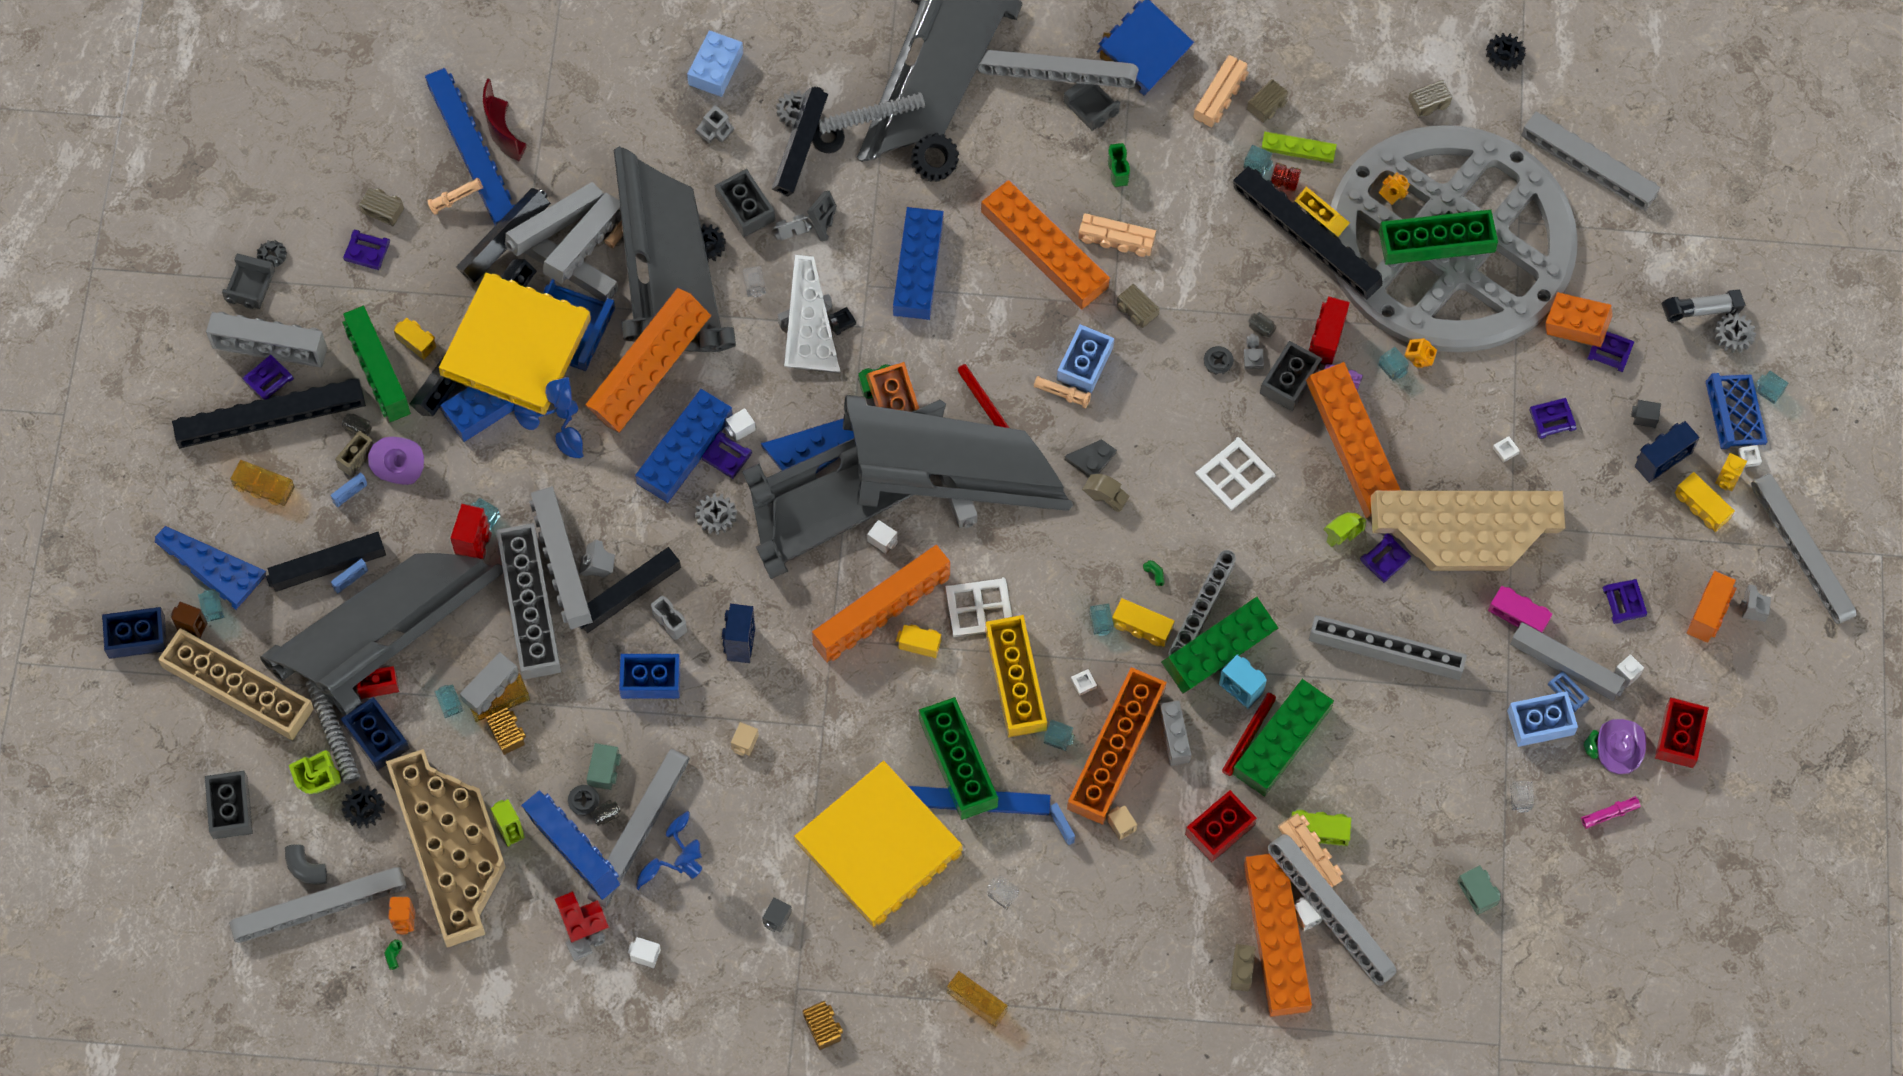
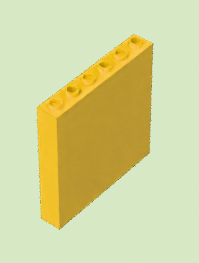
[439,273,591,415]
[794,760,963,927]

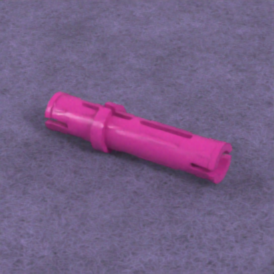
[1581,796,1641,829]

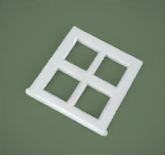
[1195,437,1276,511]
[945,577,1012,638]

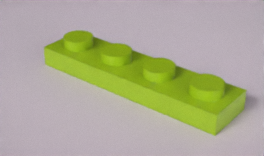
[1261,131,1337,163]

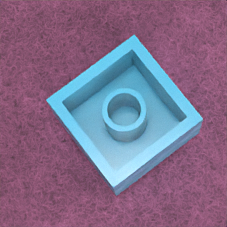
[1219,655,1267,709]

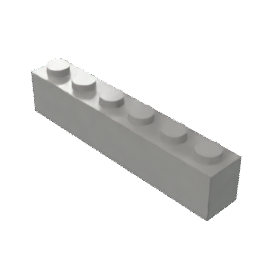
[543,192,622,284]

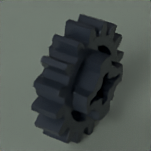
[1486,33,1526,71]
[701,223,726,263]
[342,785,386,829]

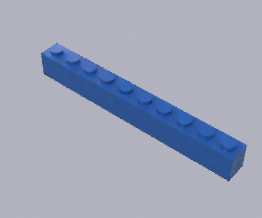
[425,68,515,225]

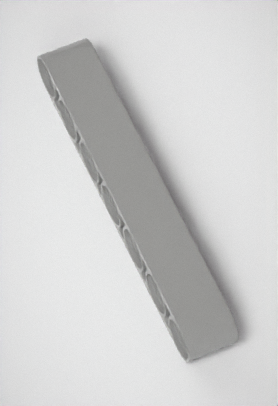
[1168,550,1236,656]

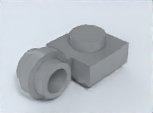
[1243,334,1264,369]
[565,931,605,961]

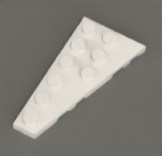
[784,255,840,373]

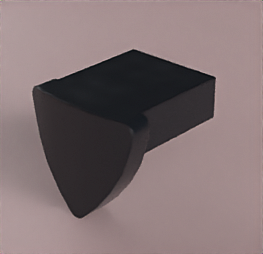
[828,307,856,335]

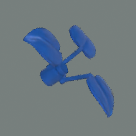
[514,377,584,458]
[636,811,702,890]

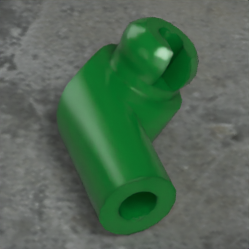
[1143,560,1165,586]
[1583,730,1599,759]
[384,939,403,970]

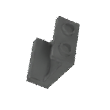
[1063,83,1120,131]
[222,253,275,309]

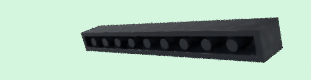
[1233,166,1383,300]
[409,259,537,416]
[172,378,366,449]

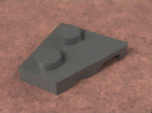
[807,191,837,241]
[1065,439,1117,477]

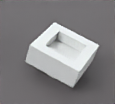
[1493,436,1520,463]
[1737,445,1762,468]
[1071,669,1097,696]

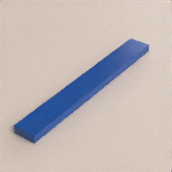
[908,786,1051,816]

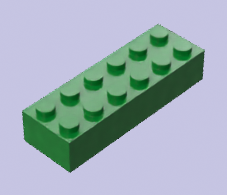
[1379,209,1498,265]
[342,305,411,423]
[1161,597,1279,694]
[1233,679,1334,797]
[919,697,998,820]

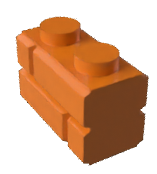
[389,897,415,935]

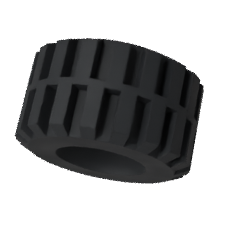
[911,133,959,182]

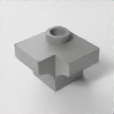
[695,105,734,143]
[579,540,615,578]
[1740,585,1771,622]

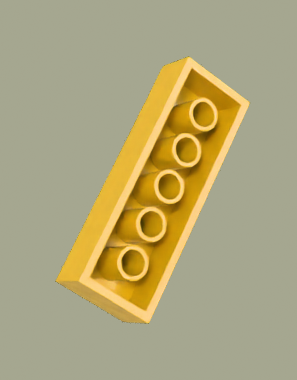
[985,615,1047,738]

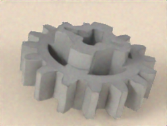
[776,90,806,129]
[1714,313,1756,353]
[695,493,737,535]

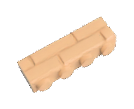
[1193,55,1249,127]
[1078,213,1156,257]
[1277,813,1343,887]

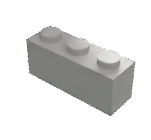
[460,652,519,715]
[1159,700,1191,766]

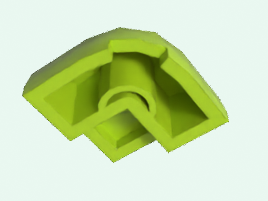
[1323,512,1367,547]
[288,750,341,794]

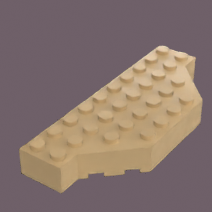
[1371,491,1565,571]
[386,749,506,948]

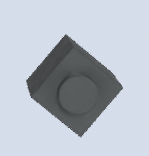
[1631,400,1661,428]
[762,897,792,932]

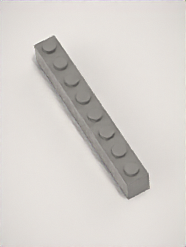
[1521,112,1660,212]
[529,486,593,629]
[1309,615,1467,681]

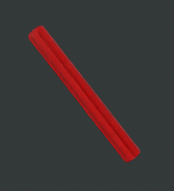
[958,364,1009,428]
[1222,693,1276,776]

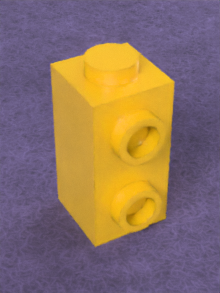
[394,317,436,360]
[1715,453,1747,491]
[896,624,941,658]

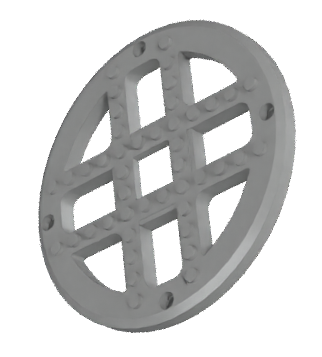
[1327,125,1577,352]

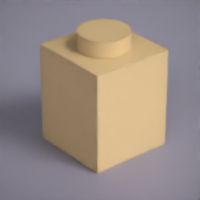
[731,722,759,756]
[1107,805,1137,840]

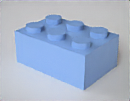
[687,30,743,97]
[1057,325,1114,394]
[1507,691,1578,747]

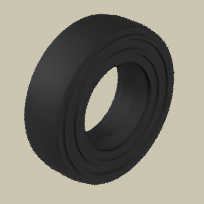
[812,124,845,153]

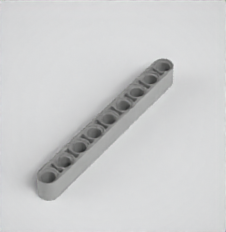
[977,50,1139,88]
[1751,474,1856,624]
[587,749,690,908]
[1268,834,1396,986]
[229,867,407,943]

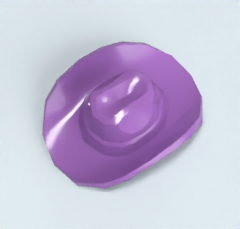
[368,437,424,485]
[1598,719,1646,774]

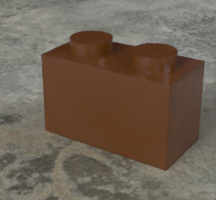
[171,602,208,639]

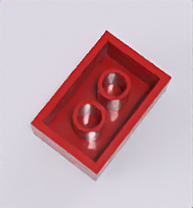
[1309,296,1350,365]
[450,504,492,560]
[1655,697,1709,768]
[1185,790,1257,863]

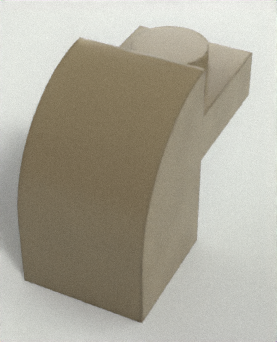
[1082,474,1129,512]

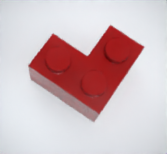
[357,666,399,699]
[554,892,609,942]

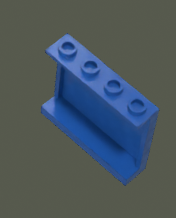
[1096,0,1194,96]
[543,279,615,371]

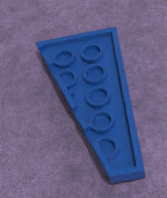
[761,419,854,473]
[155,526,266,610]

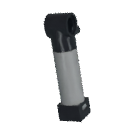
[1661,289,1746,323]

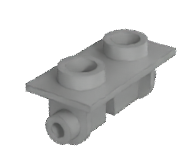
[772,214,812,241]

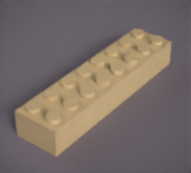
[158,628,314,741]

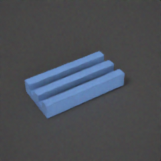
[330,472,367,507]
[331,558,368,594]
[1548,671,1590,713]
[1050,803,1075,845]

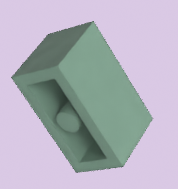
[586,743,622,790]
[1457,865,1501,915]

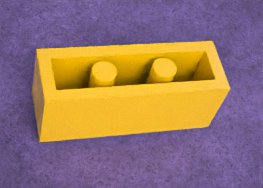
[1294,186,1350,237]
[1675,472,1735,532]
[1111,598,1175,647]

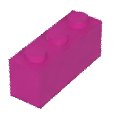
[1488,586,1553,633]

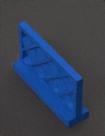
[1705,373,1768,449]

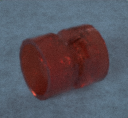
[1271,162,1301,192]

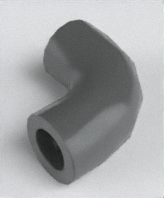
[285,844,327,884]

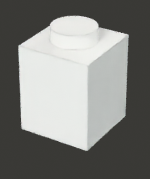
[725,408,756,442]
[867,520,898,554]
[1614,654,1644,688]
[1294,897,1322,931]
[628,937,661,968]

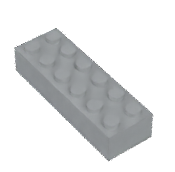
[206,312,327,368]

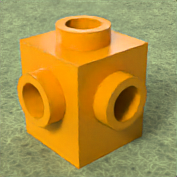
[1379,172,1410,205]
[1404,338,1437,368]

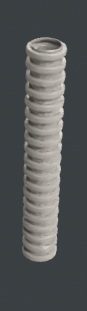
[818,92,925,135]
[305,680,360,784]

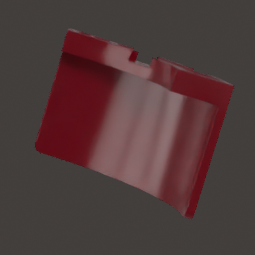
[483,78,527,162]

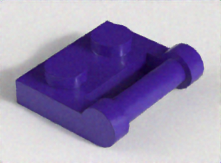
[343,229,390,270]
[1587,331,1635,372]
[242,355,294,400]
[1529,398,1576,439]
[702,431,752,479]
[1360,533,1412,583]
[1602,579,1647,624]

